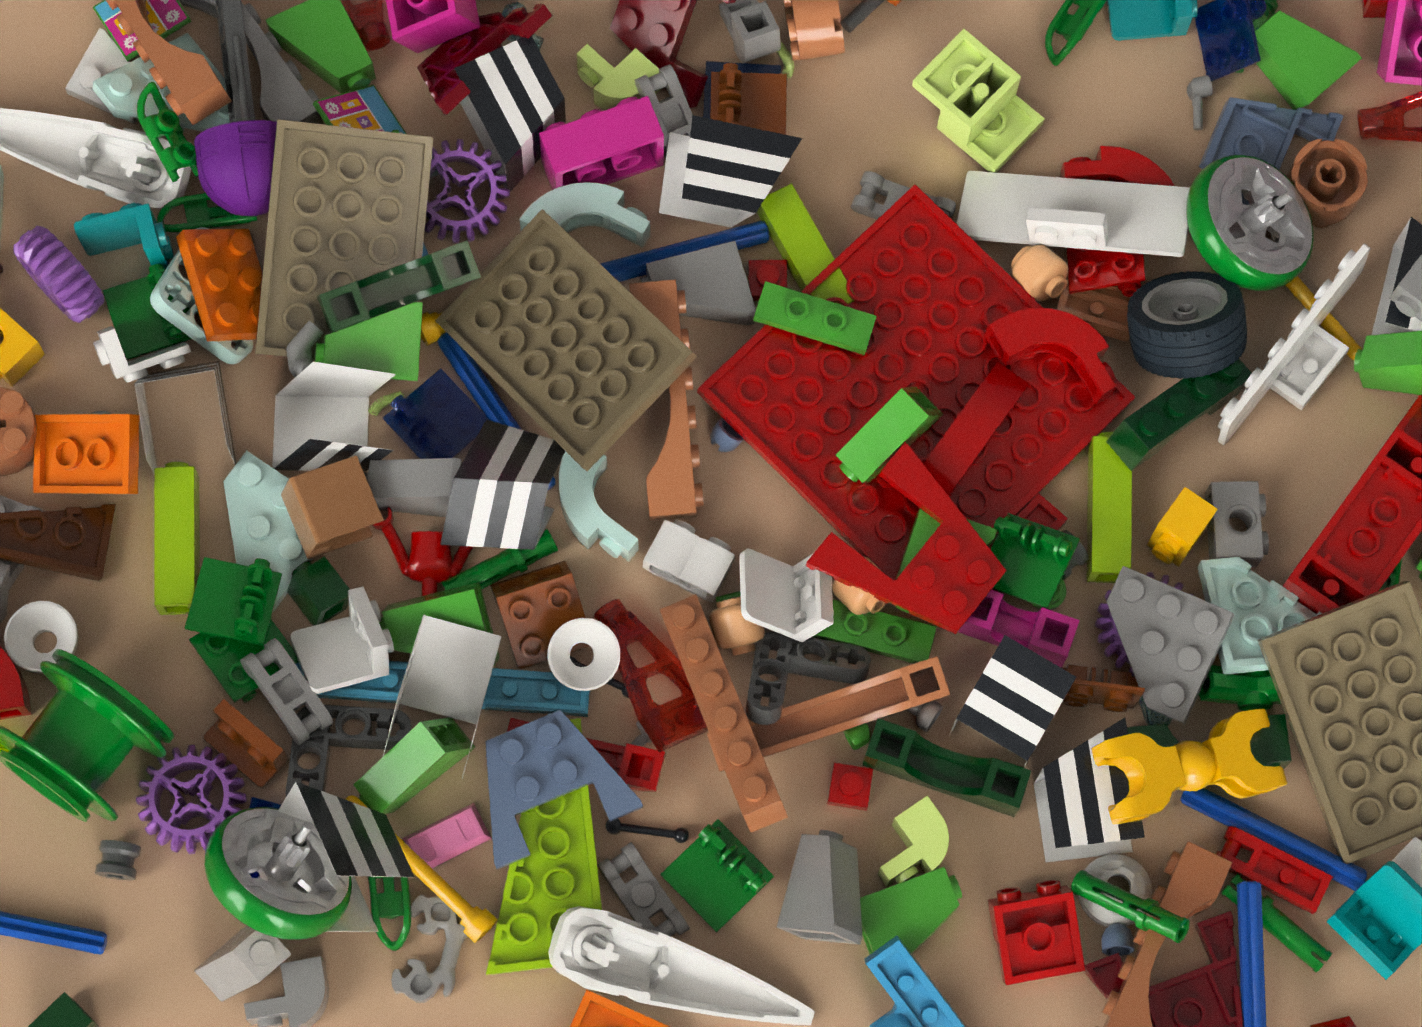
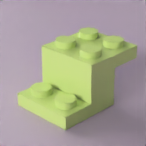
[912,29,1045,173]

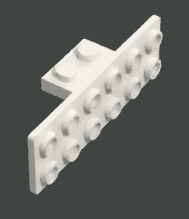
[956,171,1190,257]
[1217,243,1371,446]

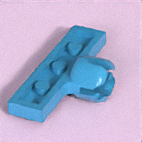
[864,935,966,1027]

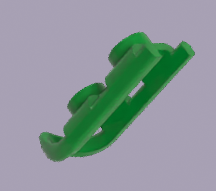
[1045,0,1107,66]
[137,82,198,182]
[157,193,257,233]
[368,841,412,951]

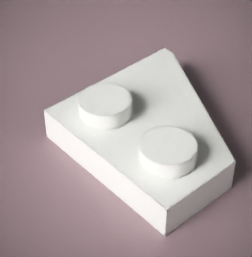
[65,28,138,124]

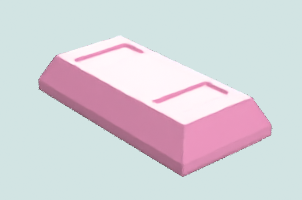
[402,803,492,868]

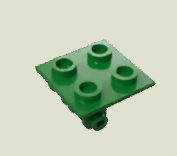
[102,264,192,360]
[991,513,1080,609]
[185,557,282,645]
[189,619,298,703]
[660,819,774,933]

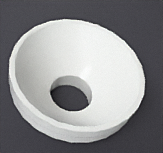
[4,601,79,674]
[547,618,620,691]
[1078,854,1152,927]

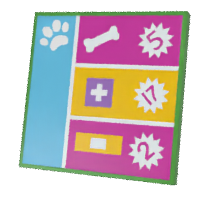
[93,0,191,61]
[313,85,407,134]

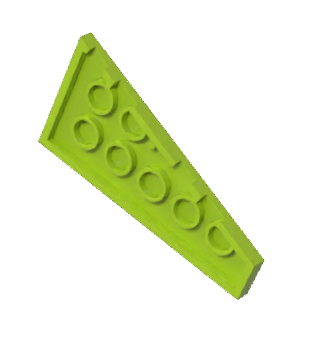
[486,718,602,976]

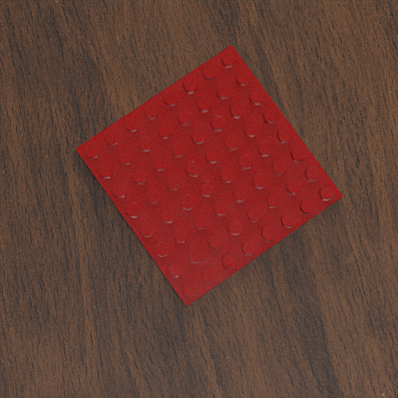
[697,184,1136,581]

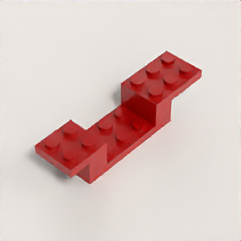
[1282,395,1422,614]

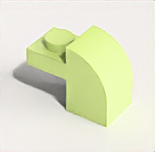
[577,44,662,110]
[878,795,949,887]

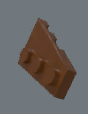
[0,504,116,581]

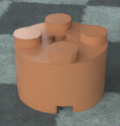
[784,0,845,61]
[1286,139,1368,228]
[0,387,37,476]

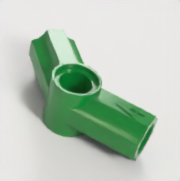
[1199,665,1281,711]

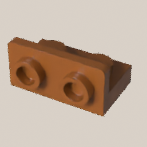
[203,699,289,788]

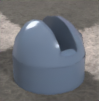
[710,418,744,452]
[1101,923,1135,956]

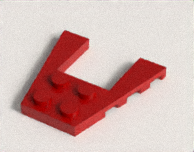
[805,442,1007,634]

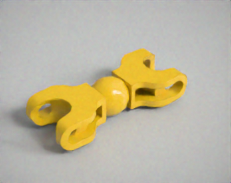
[1091,709,1287,824]

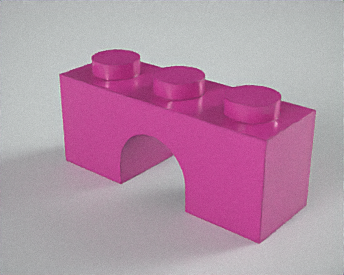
[958,590,1080,667]

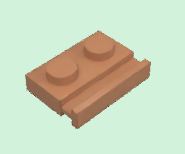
[1056,277,1130,342]

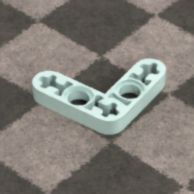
[150,227,253,365]

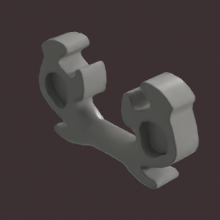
[391,895,467,1003]

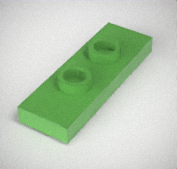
[753,281,877,355]
[812,600,937,664]

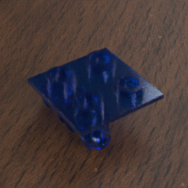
[1195,0,1266,82]
[382,368,489,459]

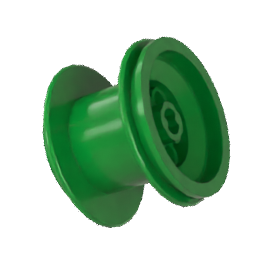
[0,649,175,822]

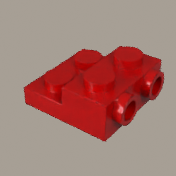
[988,880,1086,985]

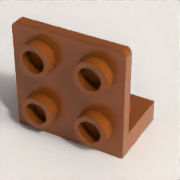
[490,561,590,669]

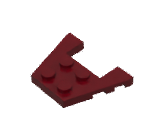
[610,0,736,108]
[417,3,553,115]
[1084,911,1243,1027]

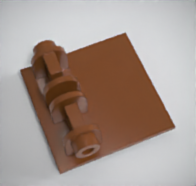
[710,63,787,135]
[1061,664,1145,712]

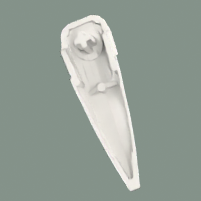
[0,108,191,209]
[548,906,815,1025]

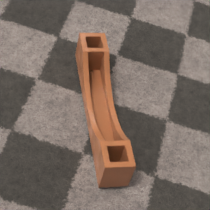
[106,0,232,125]
[629,279,704,521]
[659,594,788,833]
[707,656,951,772]
[1096,841,1232,1027]

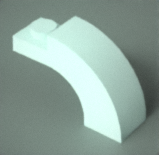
[519,182,650,248]
[559,451,639,562]

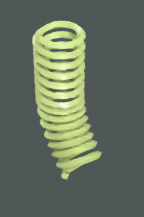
[777,42,794,78]
[368,391,405,416]

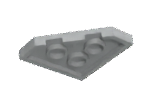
[1106,566,1235,725]

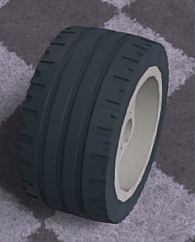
[1127,271,1247,379]

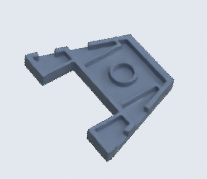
[1199,97,1343,205]
[485,710,643,870]

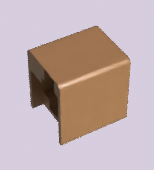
[281,455,384,559]

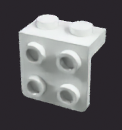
[93,326,191,383]
[739,548,834,642]
[290,586,394,694]

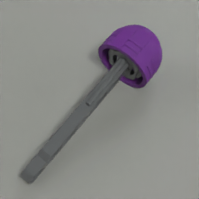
[194,0,277,216]

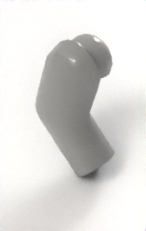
[286,321,323,377]

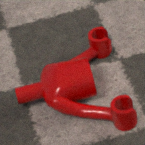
[372,507,473,596]

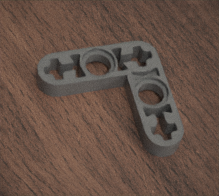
[745,632,871,725]
[285,705,412,797]

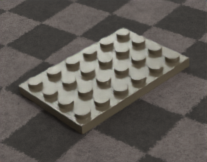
[255,119,434,360]
[435,209,697,471]
[1257,581,1422,864]

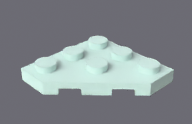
[92,33,230,132]
[223,450,313,612]
[1197,557,1323,675]

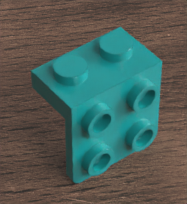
[1107,0,1198,41]
[73,203,174,269]
[1326,861,1422,980]

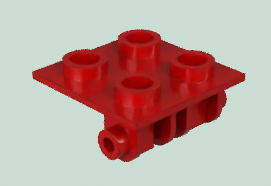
[1067,248,1146,297]

